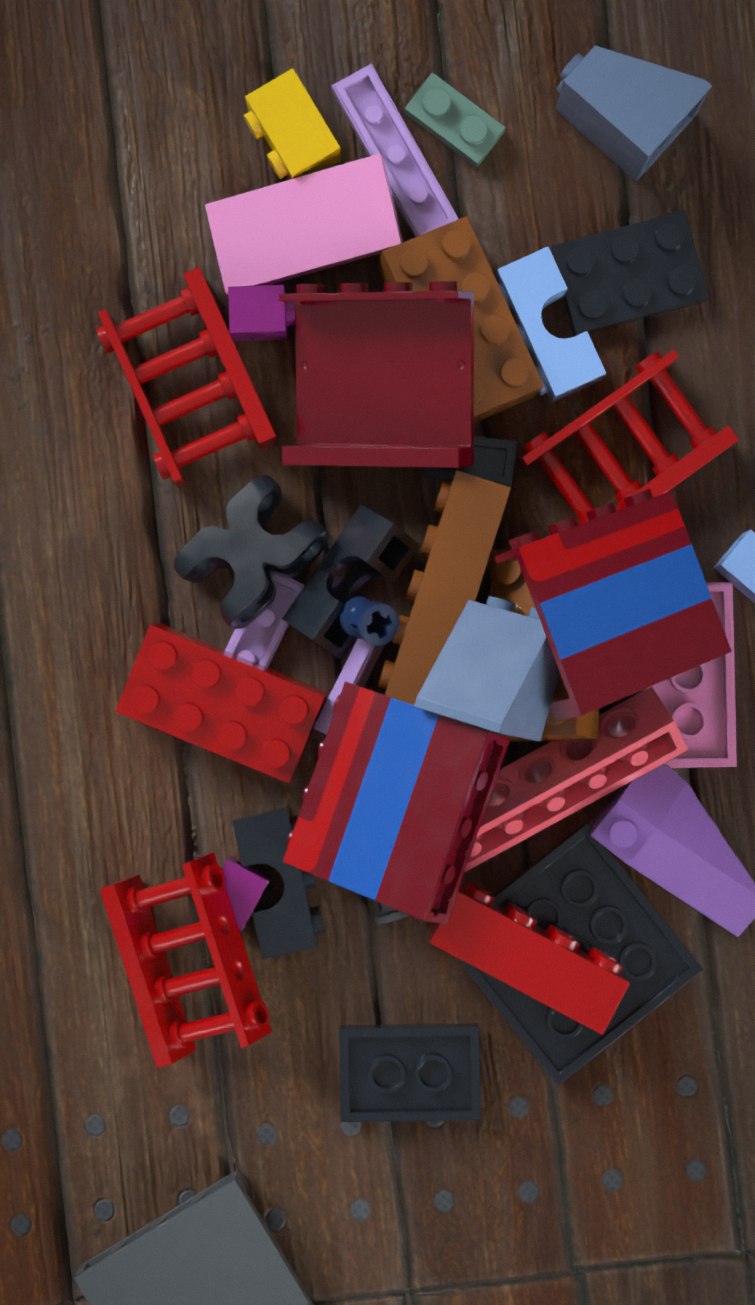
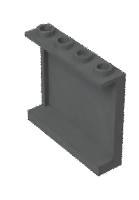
[74,1169,314,1305]

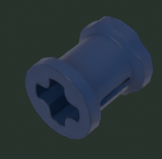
[340,596,399,646]

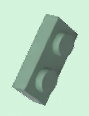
[404,72,505,168]

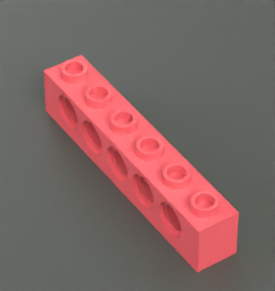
[464,686,688,873]

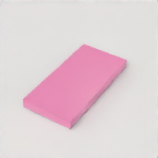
[205,153,403,295]
[641,582,737,768]

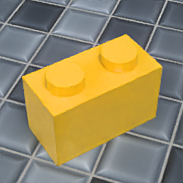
[243,68,341,180]

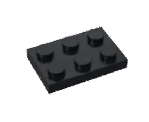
[551,210,709,337]
[339,1023,481,1122]

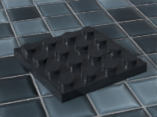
[456,822,704,1086]

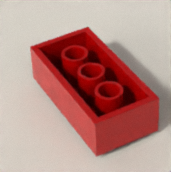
[115,622,328,783]
[427,880,630,1035]

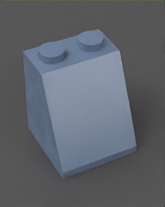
[555,46,712,182]
[414,596,560,741]

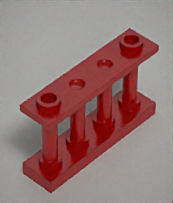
[96,267,278,487]
[519,349,739,525]
[100,852,272,1068]

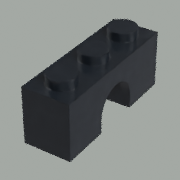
[282,505,420,660]
[232,807,325,959]

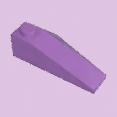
[590,763,755,937]

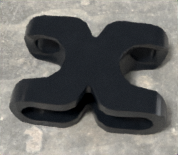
[174,475,329,629]

